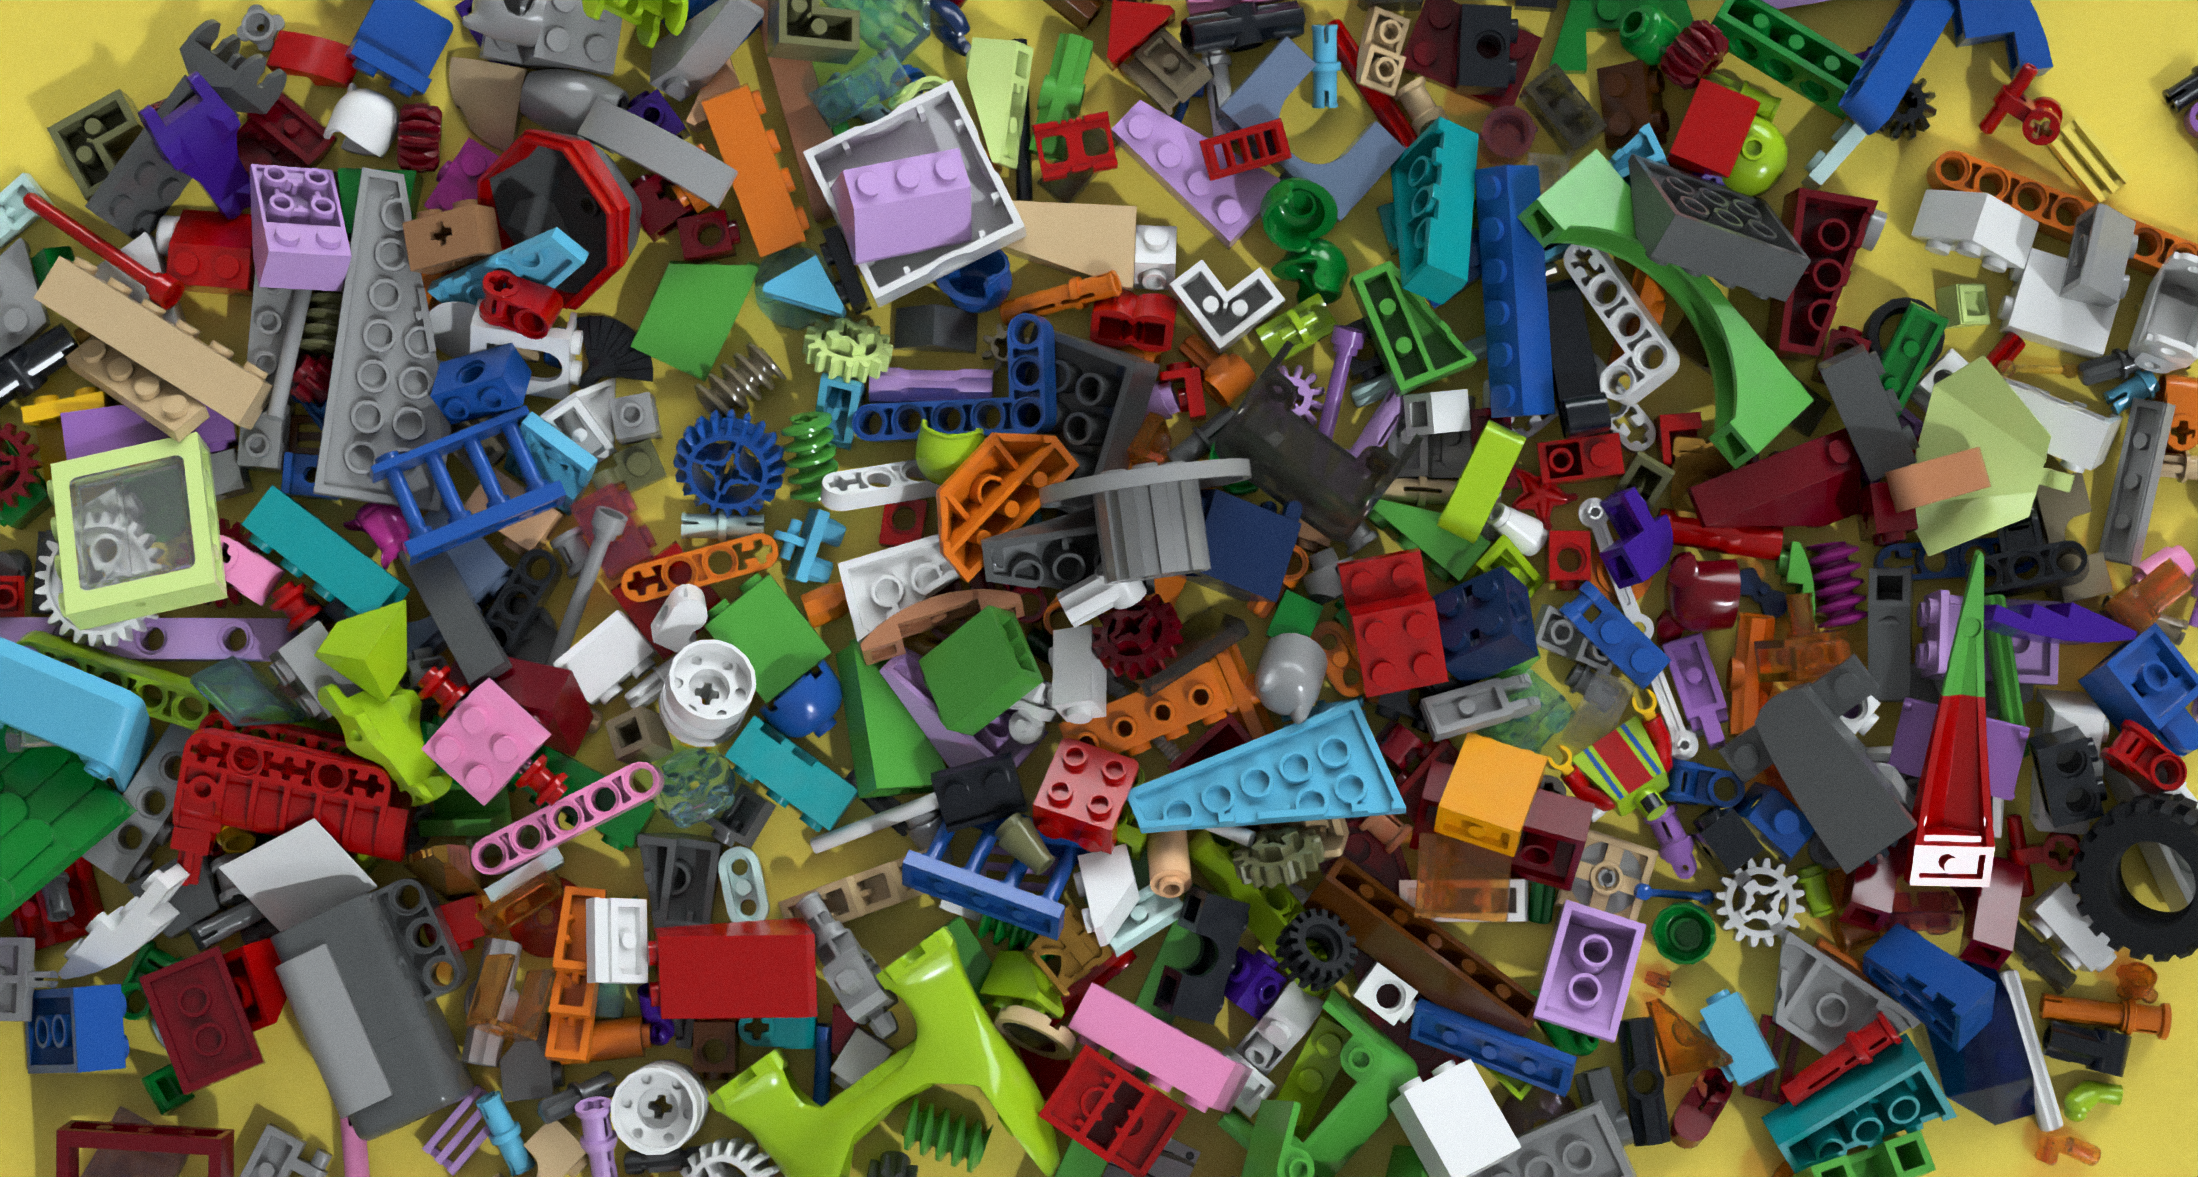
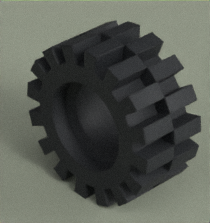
[1275,908,1358,992]

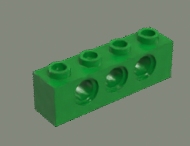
[1711,0,1864,121]

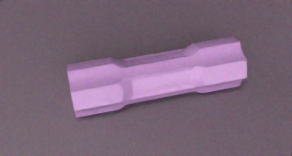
[869,367,993,403]

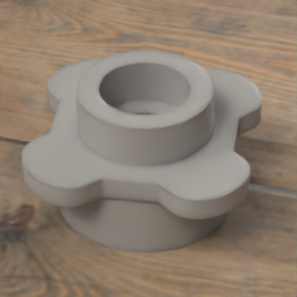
[237,4,285,52]

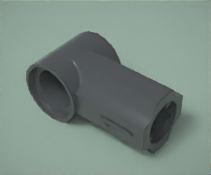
[1574,1066,1634,1147]

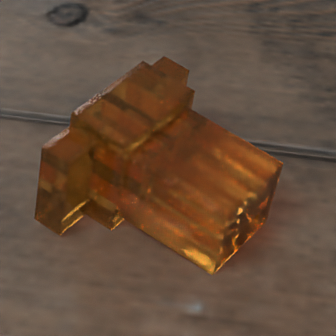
[1644,971,1671,996]

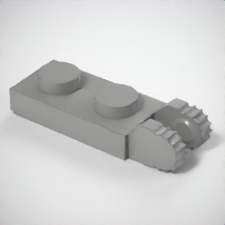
[1419,673,1541,742]

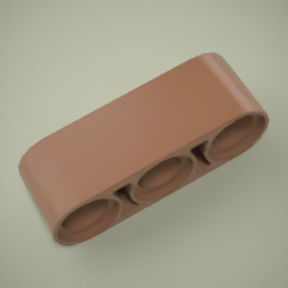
[1885,447,1991,513]

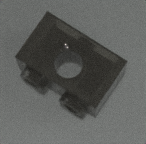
[1518,62,1607,160]

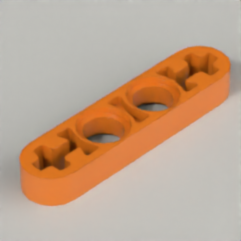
[621,533,779,602]

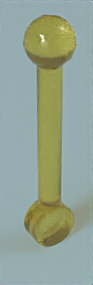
[1997,360,2078,379]

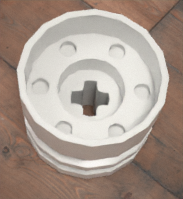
[658,640,756,747]
[610,1060,709,1155]

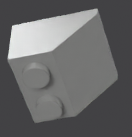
[2059,203,2139,308]

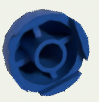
[759,659,843,738]

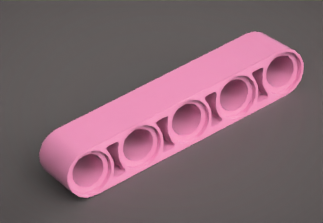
[471,762,664,875]

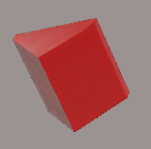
[1667,78,1760,178]

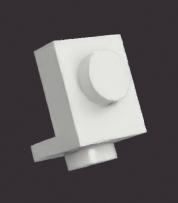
[1134,225,1177,291]

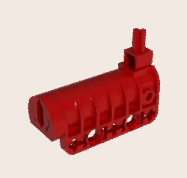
[170,709,417,886]

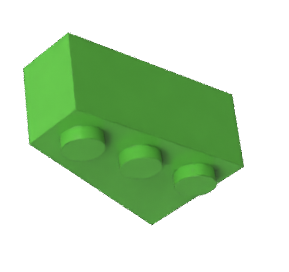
[1349,261,1478,397]

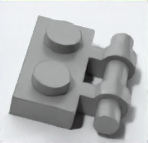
[240,1123,332,1177]

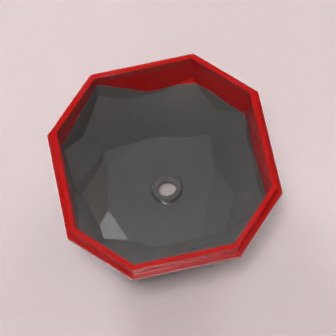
[477,129,642,310]

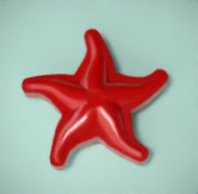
[1510,468,1578,531]

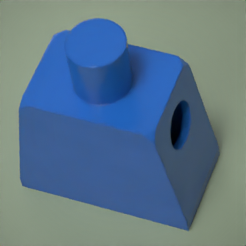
[1732,781,1816,865]

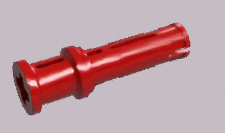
[1779,1010,1903,1107]

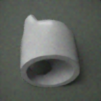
[462,0,547,48]
[1254,633,1328,725]

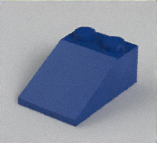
[25,984,129,1074]

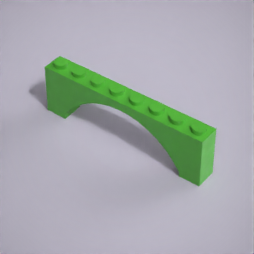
[1517,148,1814,469]

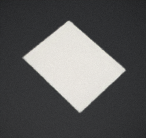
[218,818,378,932]

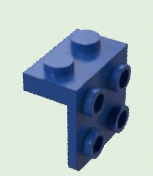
[344,0,453,98]

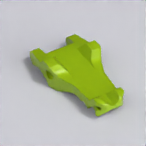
[318,683,453,806]

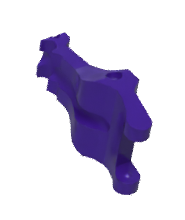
[138,71,251,219]

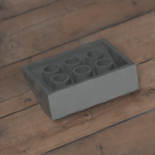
[1628,154,1811,302]
[1025,324,1160,514]

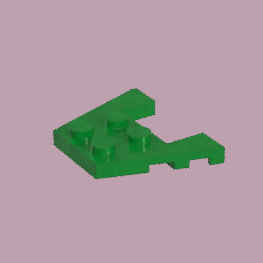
[1548,0,1694,74]

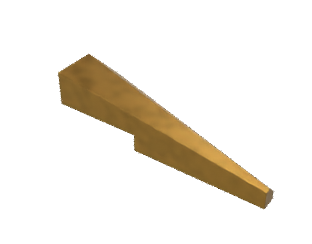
[403,844,488,901]

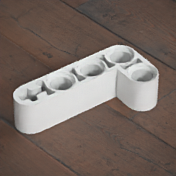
[1564,244,1680,405]

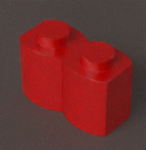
[1089,289,1178,352]

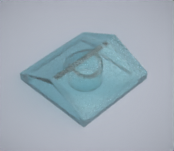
[190,656,305,726]

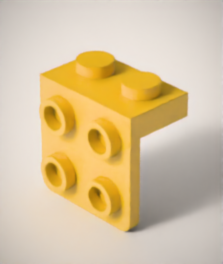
[21,387,125,488]

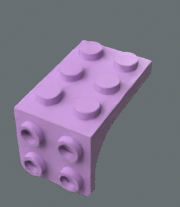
[1915,590,2060,686]

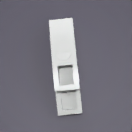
[57,863,190,979]

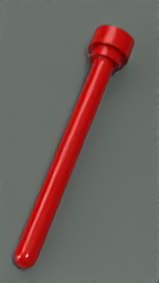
[23,192,184,310]

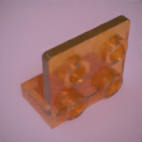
[1414,832,1512,922]

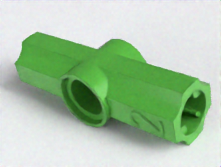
[1029,33,1094,161]

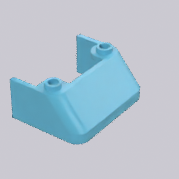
[0,637,156,793]

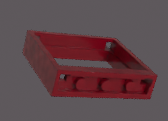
[56,1120,234,1177]

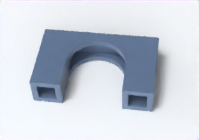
[1215,36,1406,223]
[323,500,514,684]

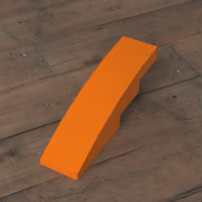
[545,886,608,1064]

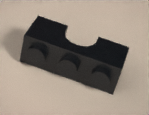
[1153,885,1251,1025]

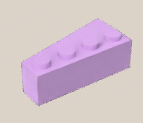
[1111,100,1281,250]

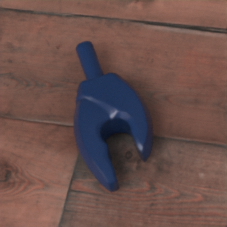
[920,0,971,57]

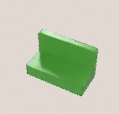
[417,783,512,837]

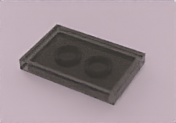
[1109,607,1250,697]

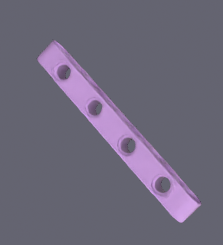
[0,617,298,662]

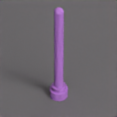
[1301,325,1366,520]

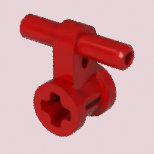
[1979,63,2063,146]
[2005,814,2081,897]

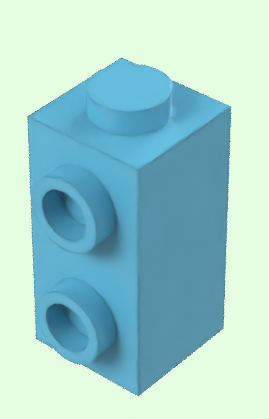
[1698,989,1780,1087]

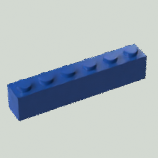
[1475,165,1555,418]

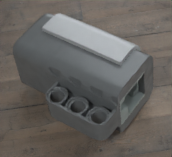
[270,878,474,1141]

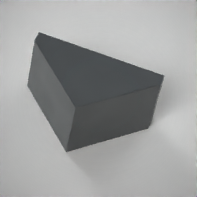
[894,304,978,354]

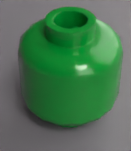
[1619,4,1680,65]

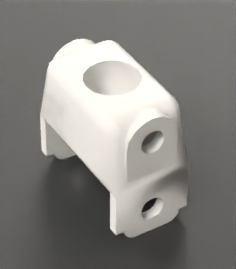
[2128,251,2198,373]

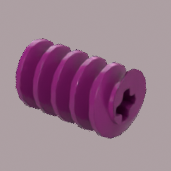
[1805,541,1868,629]

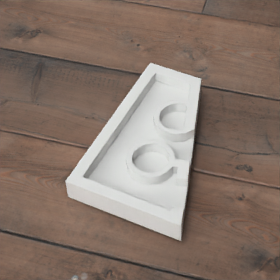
[837,534,960,644]

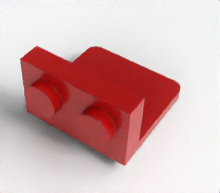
[1033,738,1139,854]

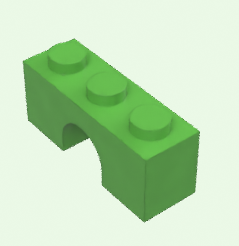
[1792,1130,1936,1177]

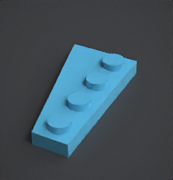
[427,227,589,311]

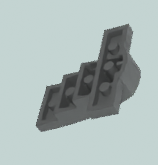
[1718,653,1918,874]

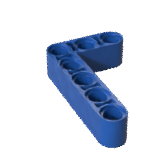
[851,313,1057,443]

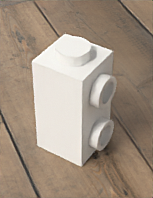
[1048,624,1107,724]
[2025,882,2117,972]

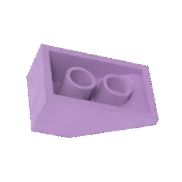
[1533,899,1646,1043]

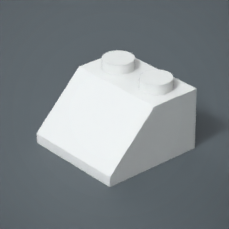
[553,610,658,706]

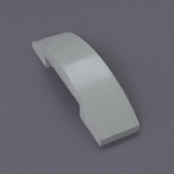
[577,98,738,208]

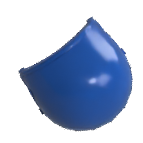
[936,249,1013,314]

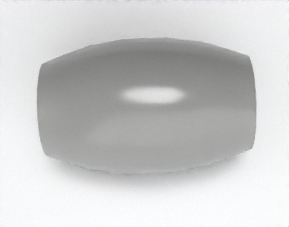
[520,68,629,136]

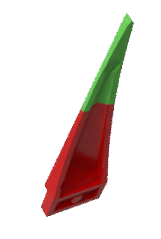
[1904,549,1995,887]

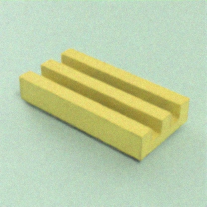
[2047,115,2132,204]

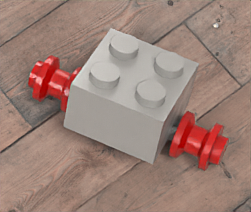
[268,580,364,722]

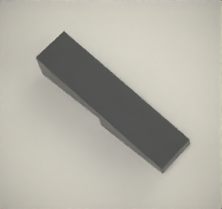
[397,550,513,688]

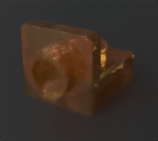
[1127,412,1172,466]

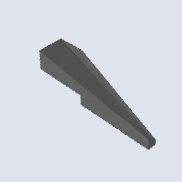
[637,833,724,1050]

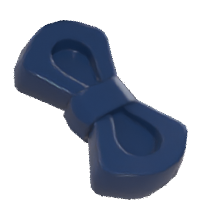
[1739,567,1788,620]

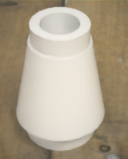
[1487,503,1547,556]

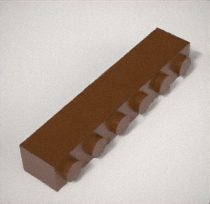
[1302,855,1537,1036]

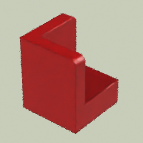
[1654,412,1702,468]

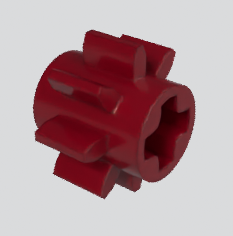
[290,353,332,403]

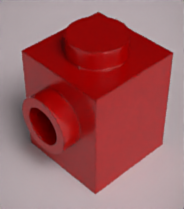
[423,895,492,952]

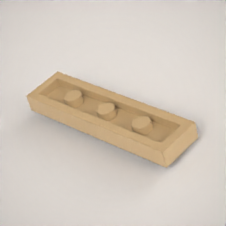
[65,335,210,442]

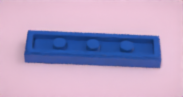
[1409,998,1577,1097]

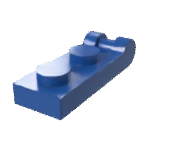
[1558,580,1672,691]

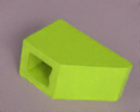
[979,950,1065,1019]

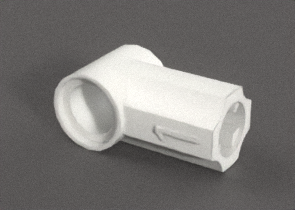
[1056,562,1147,628]

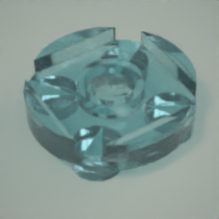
[755,247,837,331]
[652,747,735,828]

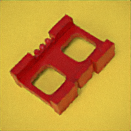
[1032,111,1118,183]

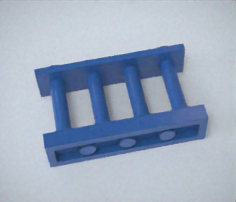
[370,405,567,566]
[902,808,1090,941]

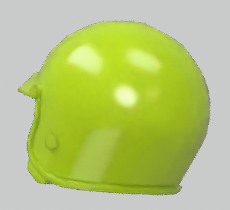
[915,419,984,486]

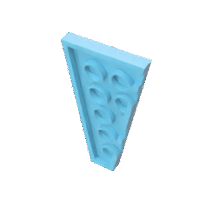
[1127,699,1406,833]

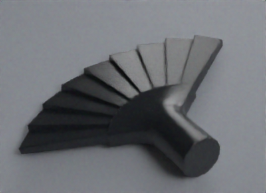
[576,315,653,390]

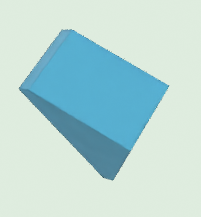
[762,255,847,318]
[815,372,867,450]

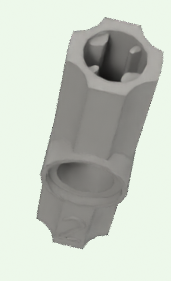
[461,938,522,1068]

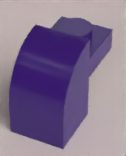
[1599,487,1673,589]

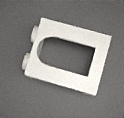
[470,298,583,400]

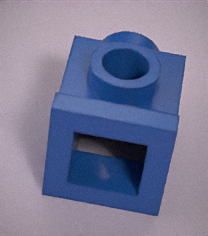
[281,452,339,501]

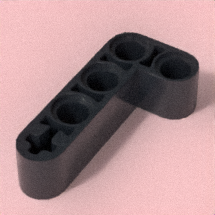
[1547,278,1611,440]

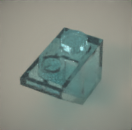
[808,46,911,129]

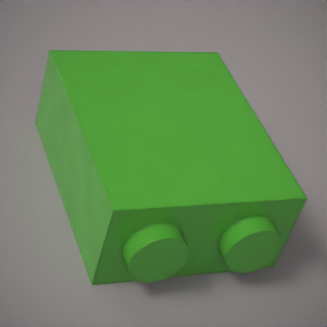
[704,572,831,704]
[918,605,1044,736]

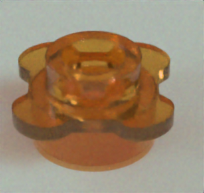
[2116,962,2158,1004]

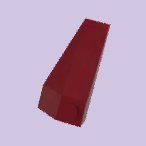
[1686,428,1861,528]

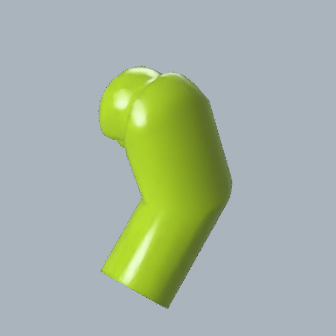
[2064,1080,2123,1122]

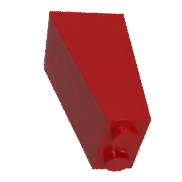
[647,917,818,1019]

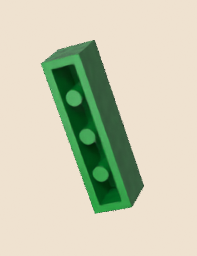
[507,745,660,852]

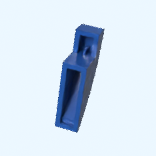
[1949,0,2053,80]

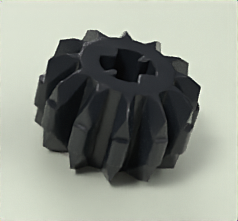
[1876,78,1937,141]

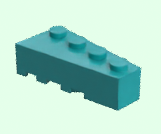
[1390,116,1479,305]
[241,485,411,618]
[1761,1033,1957,1174]

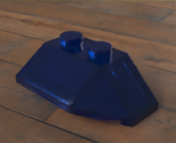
[1925,959,2035,1125]

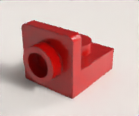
[1159,362,1206,422]

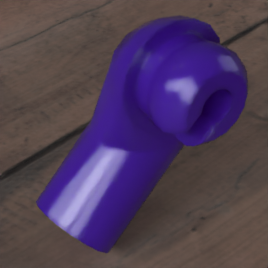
[637,983,675,1046]

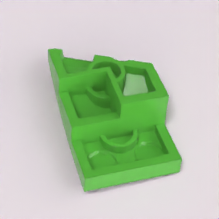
[630,261,760,382]

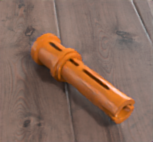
[2039,993,2172,1040]

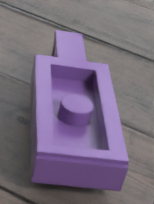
[1662,632,1729,750]

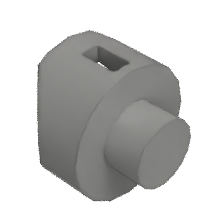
[1301,547,1354,605]

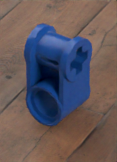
[1661,759,1745,808]

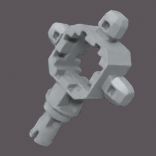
[796,892,899,1040]

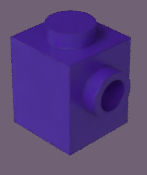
[627,89,691,140]

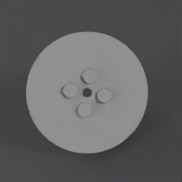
[1038,458,1252,584]

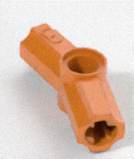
[1726,612,1775,738]

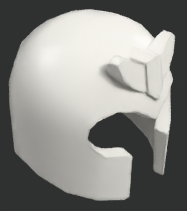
[323,83,399,158]

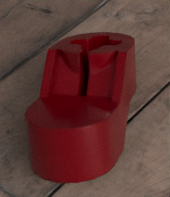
[1668,1067,1733,1149]

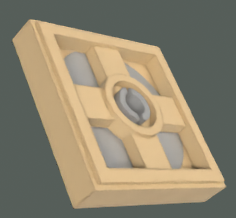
[1554,829,1659,921]

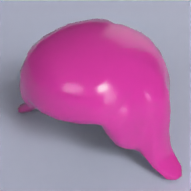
[343,502,411,570]

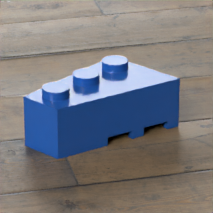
[1862,922,1996,1052]

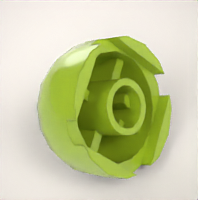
[1722,116,1788,197]

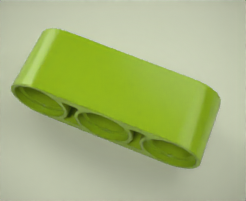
[1436,419,1526,544]

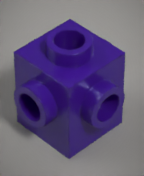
[1224,946,1288,1020]

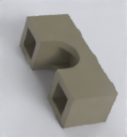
[2031,472,2113,603]

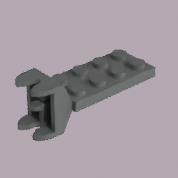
[85,19,287,239]

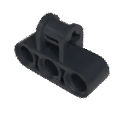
[1965,509,2089,598]

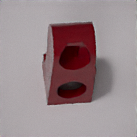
[1375,720,1425,775]

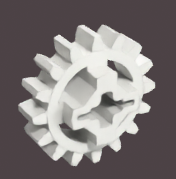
[1713,858,1805,947]

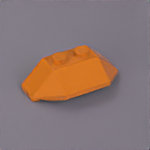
[936,432,1079,583]

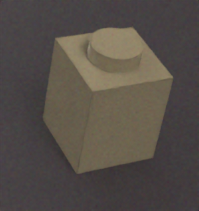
[605,706,674,765]

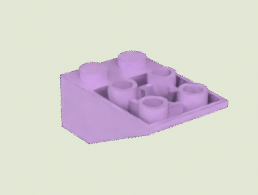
[250,164,352,292]

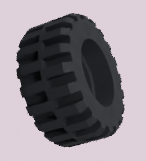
[2071,793,2198,962]

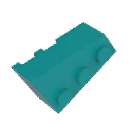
[725,715,858,832]

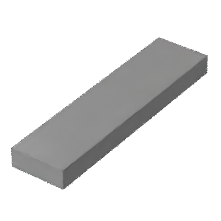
[2098,398,2176,567]

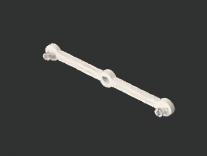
[1578,497,1699,760]

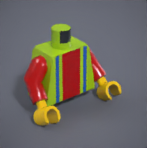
[1544,689,1673,821]

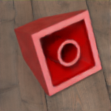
[224,938,287,1032]

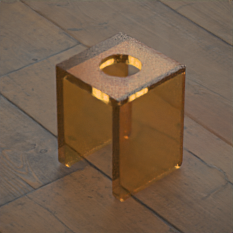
[465,953,557,1042]

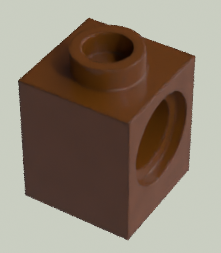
[693,1020,739,1080]

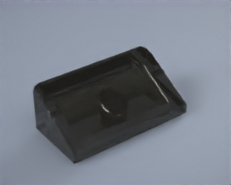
[1037,128,1120,203]

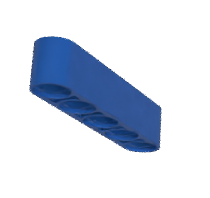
[1838,0,1956,135]

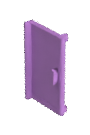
[1887,697,2030,801]

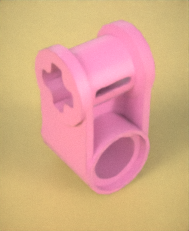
[220,535,286,606]

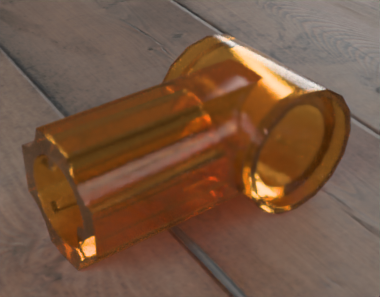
[2104,557,2194,637]

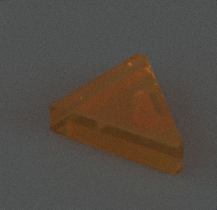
[1645,998,1733,1077]

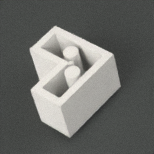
[1911,189,2039,273]
[1169,260,1285,355]

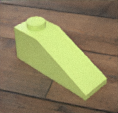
[966,37,1034,169]

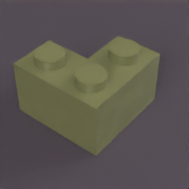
[767,0,860,65]
[47,89,145,201]

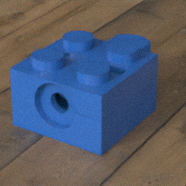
[2078,622,2198,758]

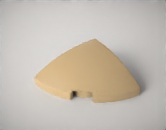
[449,57,529,151]

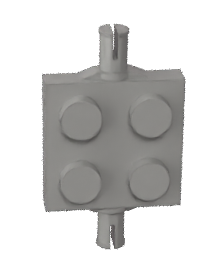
[0,937,58,1021]

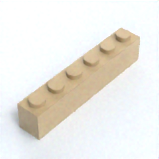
[33,256,273,430]

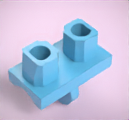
[773,508,846,583]

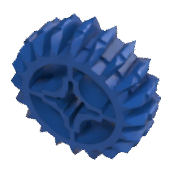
[673,408,786,518]

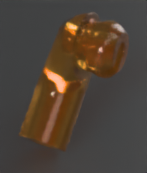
[2035,1136,2101,1166]

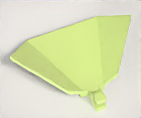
[1912,355,2075,557]

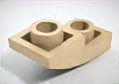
[1356,6,1410,97]

